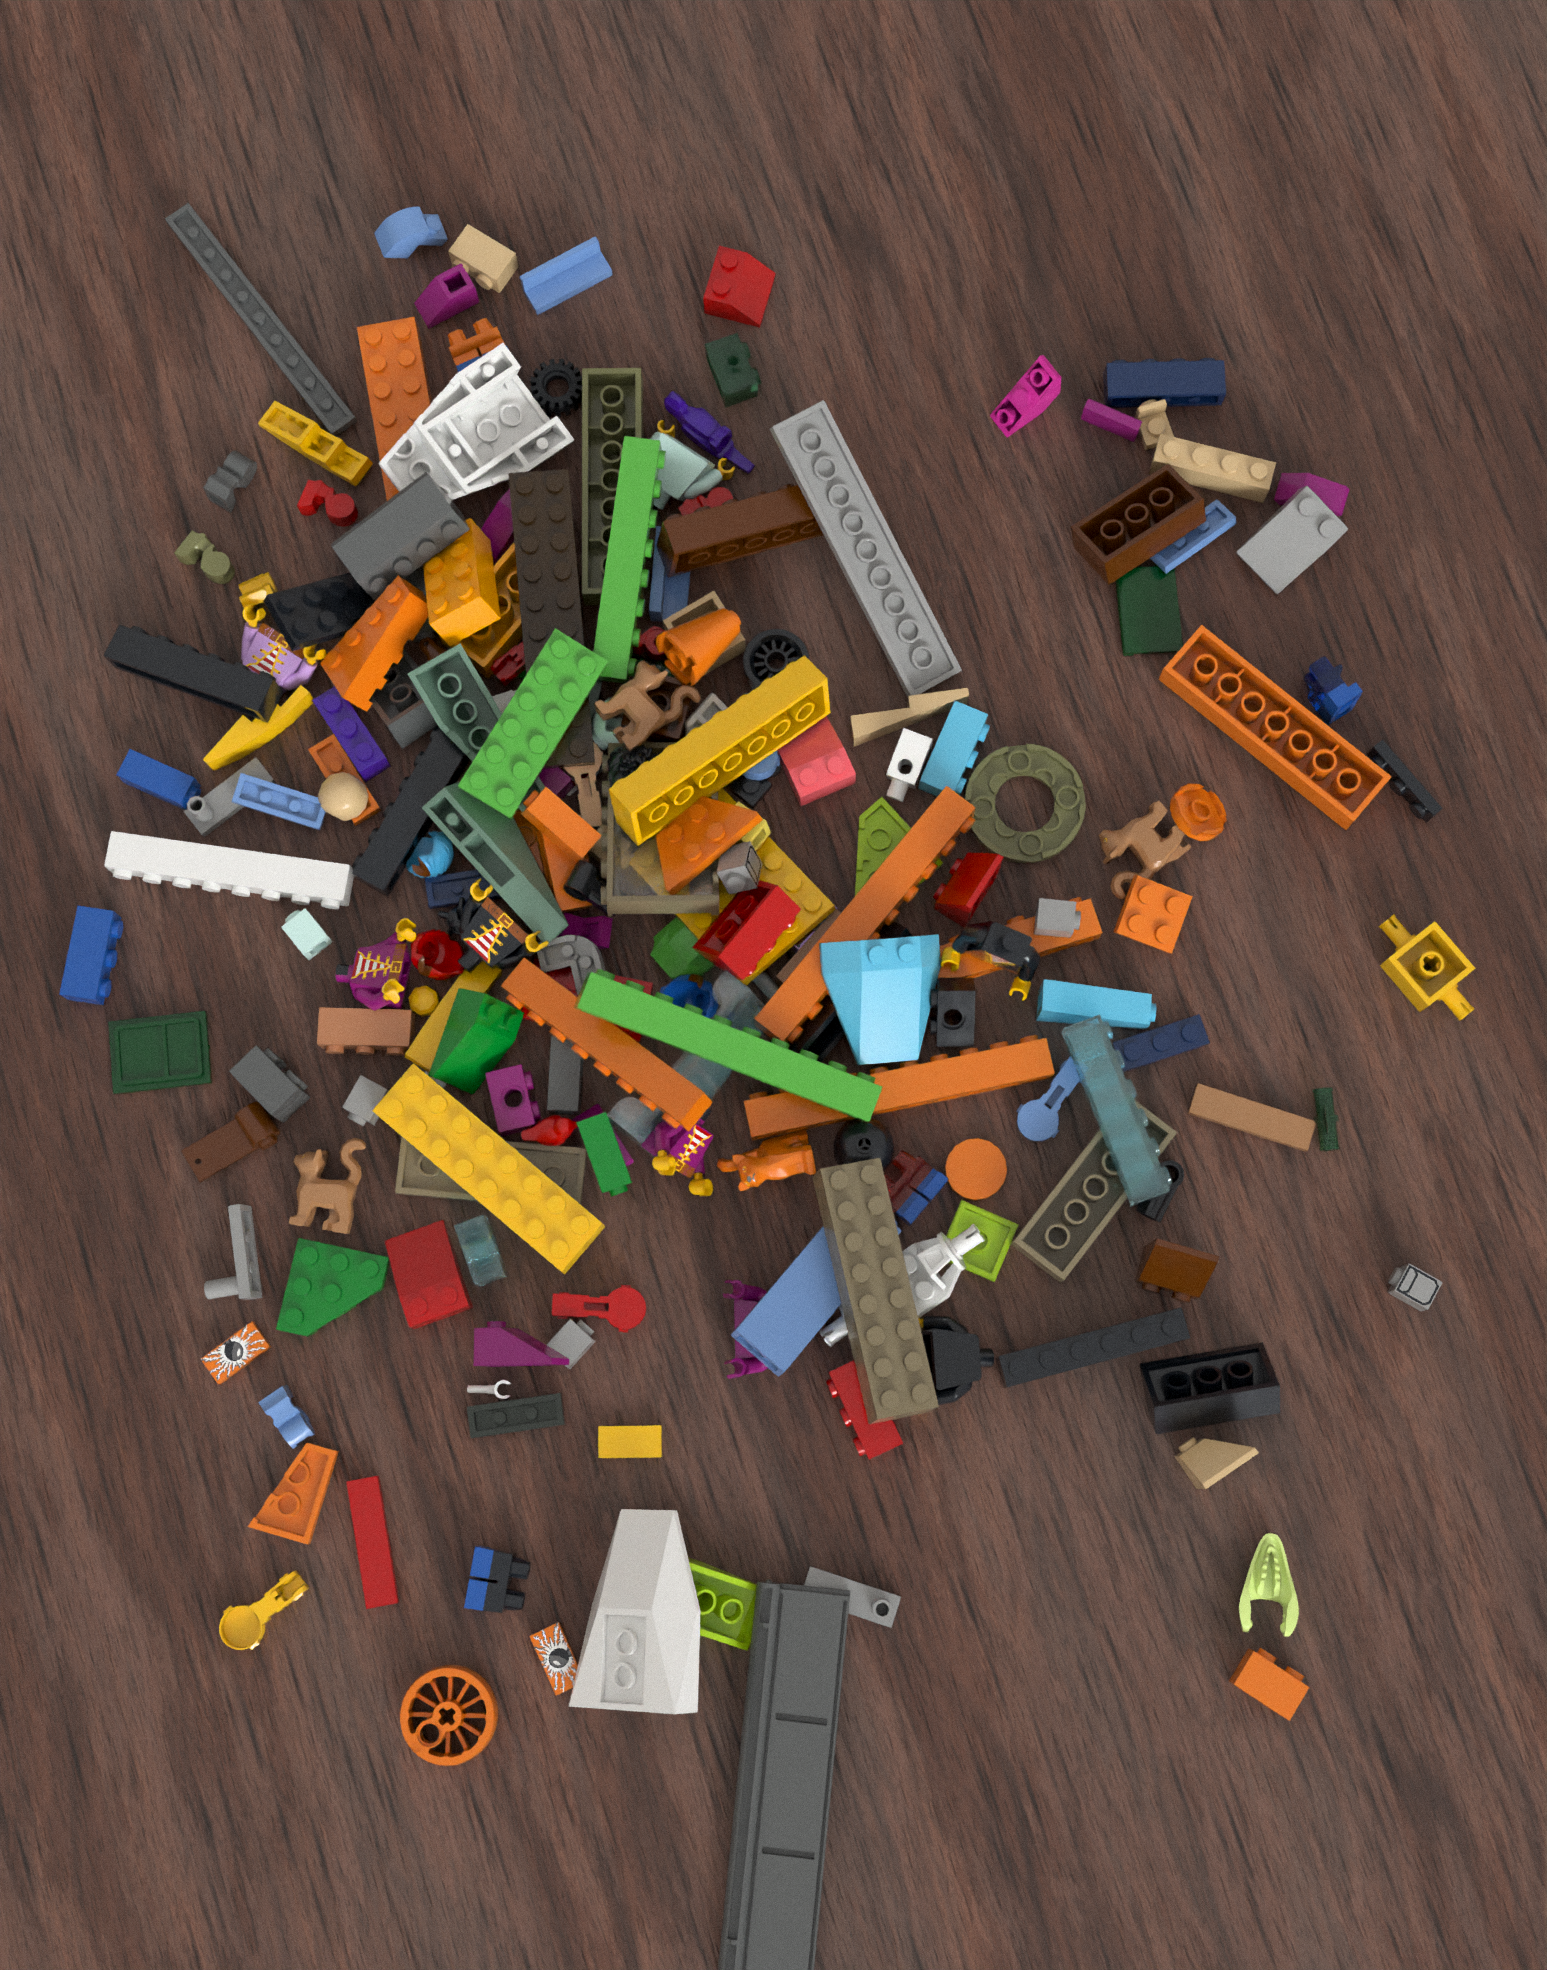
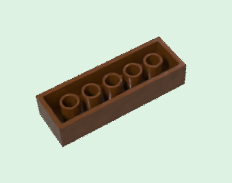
[656,484,824,578]

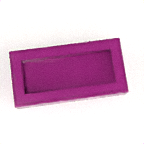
[1081,399,1142,442]

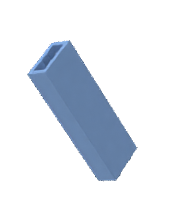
[731,1220,902,1377]

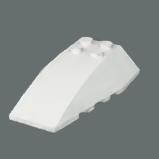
[379,343,574,500]

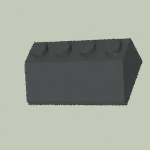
[331,472,470,601]

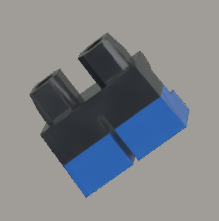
[464,1545,531,1613]

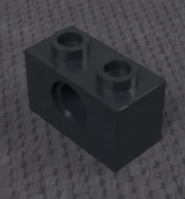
[930,978,976,1047]

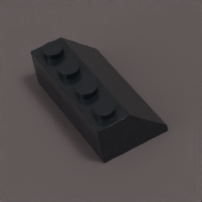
[1140,1342,1280,1434]

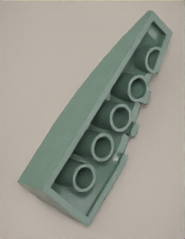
[407,643,545,812]

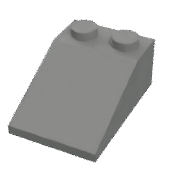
[1235,486,1348,595]

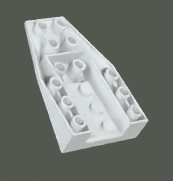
[569,1509,701,1714]

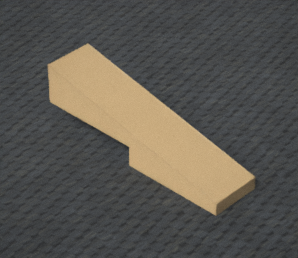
[850,688,969,747]

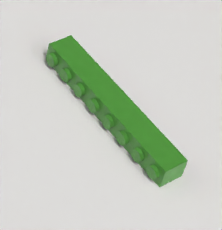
[593,436,666,684]

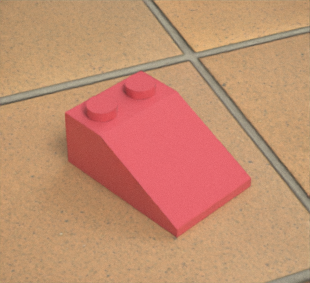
[777,716,856,807]

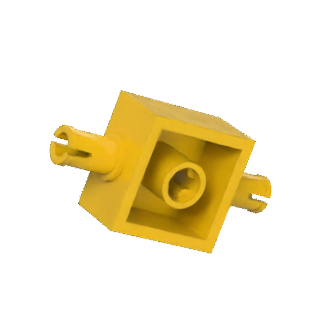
[1379,914,1476,1021]

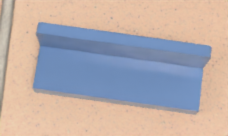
[520,237,613,315]
[649,526,690,622]

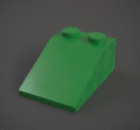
[428,988,524,1094]

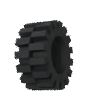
[530,359,582,417]

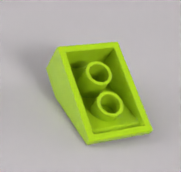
[688,1557,757,1651]

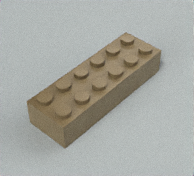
[1010,1094,1177,1283]

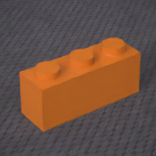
[534,826,592,913]

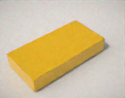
[598,1425,662,1458]

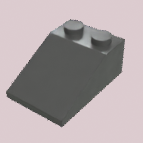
[369,649,437,749]

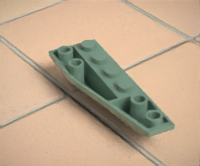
[422,782,569,944]

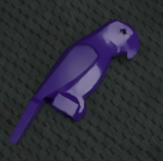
[664,391,755,474]

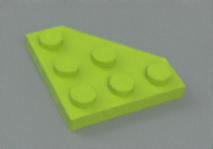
[855,797,943,896]

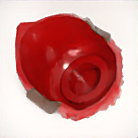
[410,929,464,980]

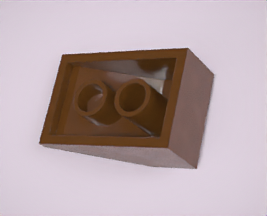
[1135,1238,1219,1303]

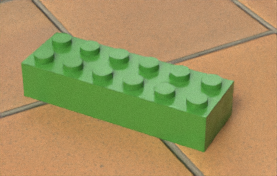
[458,628,608,820]

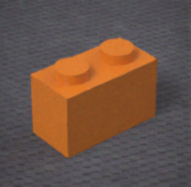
[1229,1648,1310,1721]

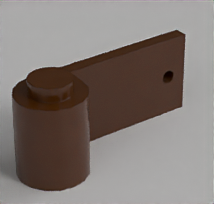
[181,1101,280,1183]

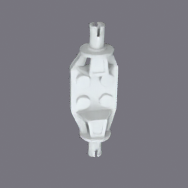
[819,1224,985,1347]

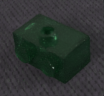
[704,333,761,408]

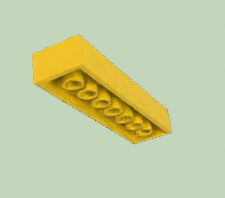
[608,655,830,846]
[372,1063,605,1274]

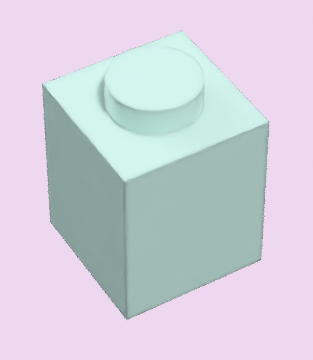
[281,908,333,960]

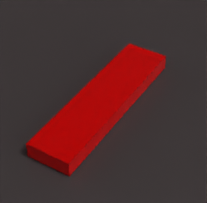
[346,1476,399,1609]

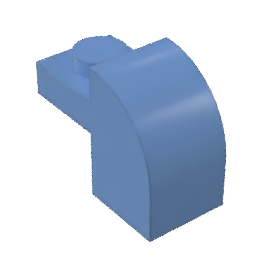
[374,207,448,259]

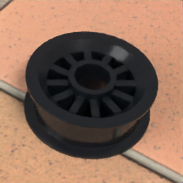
[743,629,809,690]

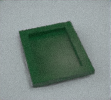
[108,1011,212,1094]

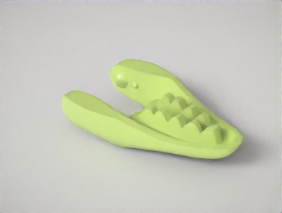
[1239,1533,1299,1637]

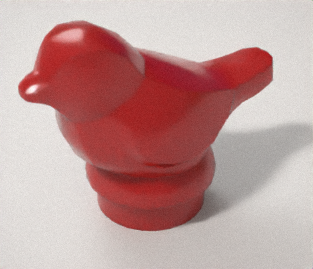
[521,1115,577,1146]

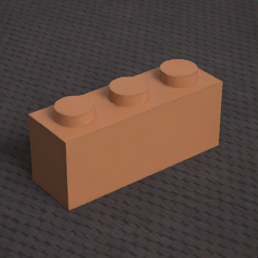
[317,1007,416,1056]

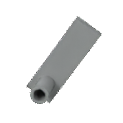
[184,757,276,837]
[204,1204,262,1300]
[804,1566,901,1628]

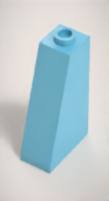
[1036,979,1156,1030]

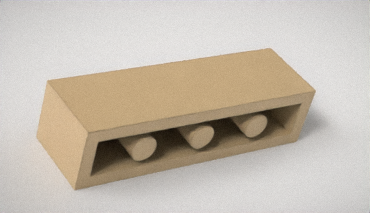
[1149,434,1276,503]

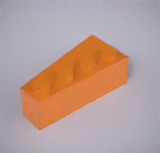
[320,576,428,712]

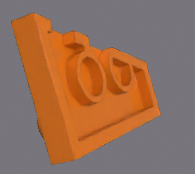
[247,1443,339,1545]

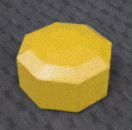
[408,985,439,1017]

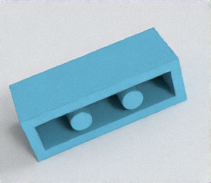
[918,701,990,797]

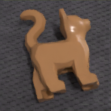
[594,661,701,752]
[1099,801,1191,900]
[289,1138,366,1234]

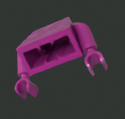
[723,1280,768,1379]

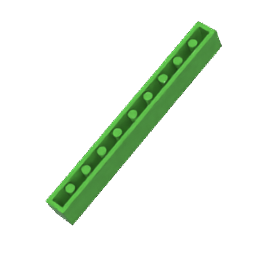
[574,969,882,1122]

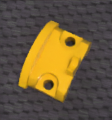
[238,572,278,617]

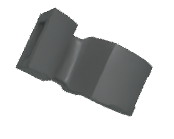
[203,450,257,513]

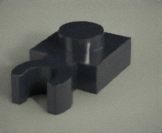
[730,764,781,809]

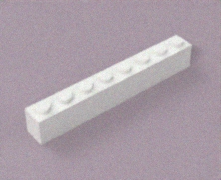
[104,831,354,909]

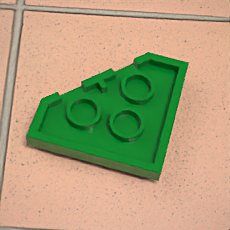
[276,1238,390,1337]

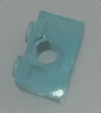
[454,1215,508,1287]

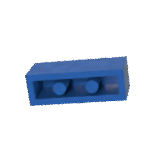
[59,906,123,1005]

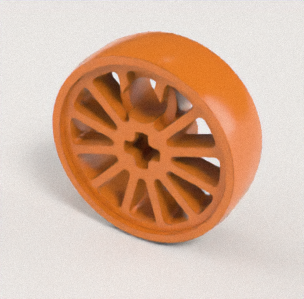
[400,1665,498,1766]

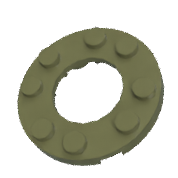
[965,743,1086,863]

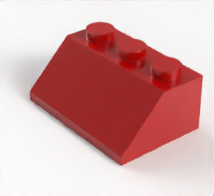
[692,880,801,980]

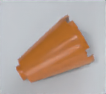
[656,608,741,686]

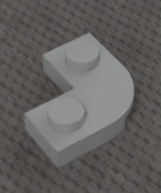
[537,935,606,996]

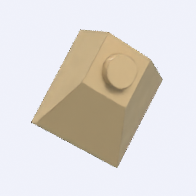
[1174,1437,1259,1489]

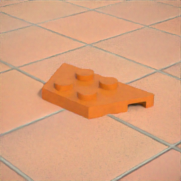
[656,796,763,895]

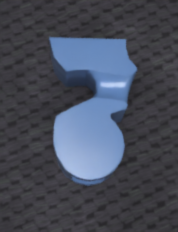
[258,1385,315,1449]

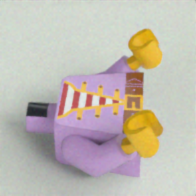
[241,604,327,693]

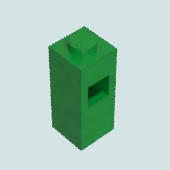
[576,1112,632,1197]

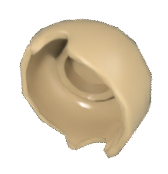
[318,772,369,821]

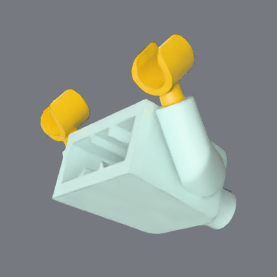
[650,420,735,510]

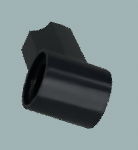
[563,860,627,917]
[1135,1160,1184,1223]

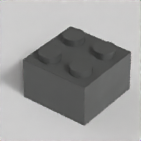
[229,1045,311,1123]

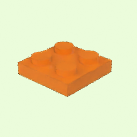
[1113,875,1193,954]

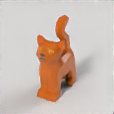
[717,1129,816,1191]

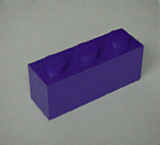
[312,686,391,782]

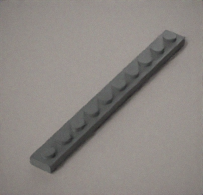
[165,203,357,437]

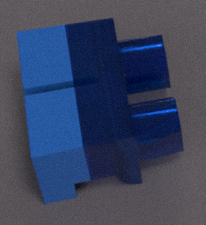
[1303,656,1363,726]

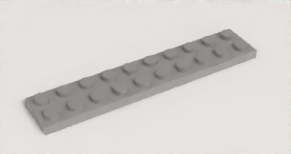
[769,400,962,697]

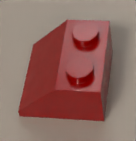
[703,246,776,328]

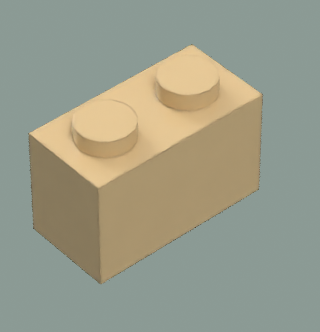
[448,224,519,293]

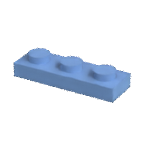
[1150,499,1236,574]
[231,773,326,831]

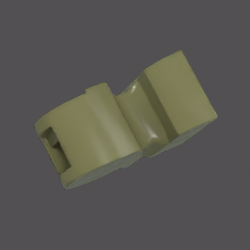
[174,530,235,584]

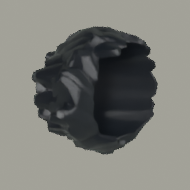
[606,744,657,788]

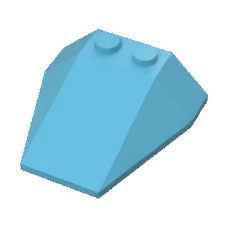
[819,934,941,1065]

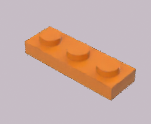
[308,734,381,826]

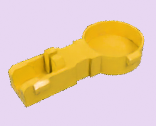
[219,1570,309,1650]

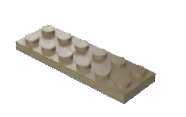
[395,1137,587,1205]

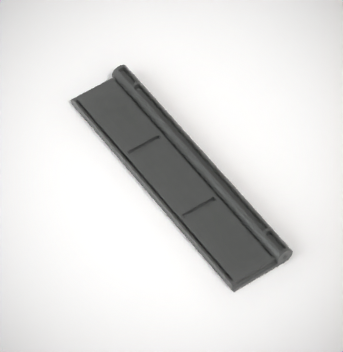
[718,1579,851,1970]

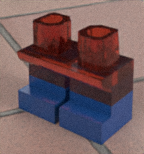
[884,1150,949,1227]

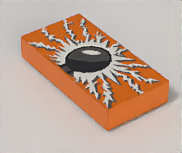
[201,1321,271,1385]
[529,1622,578,1696]

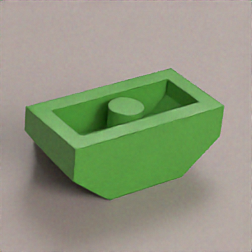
[650,917,715,979]

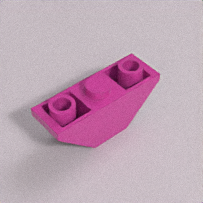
[990,355,1061,438]

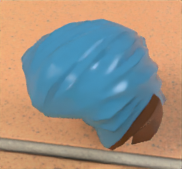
[406,830,454,878]

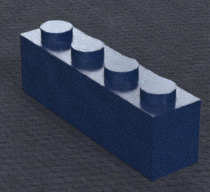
[1103,358,1226,408]

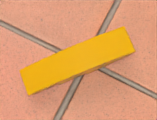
[258,401,373,486]
[203,685,314,771]
[405,961,502,1072]

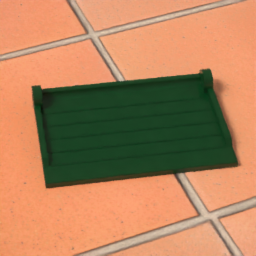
[1115,567,1183,656]

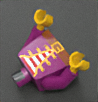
[336,918,416,1011]
[641,1109,713,1196]

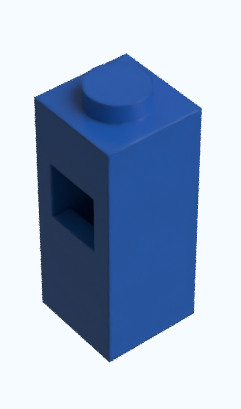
[116,749,201,810]

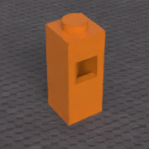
[521,787,602,862]

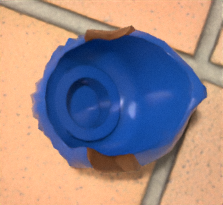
[660,974,719,1018]

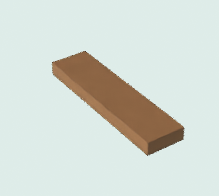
[1187,1083,1317,1152]

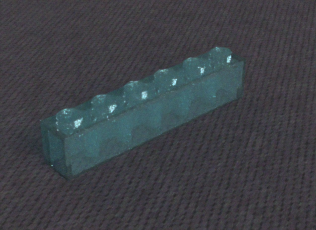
[1062,1015,1172,1207]

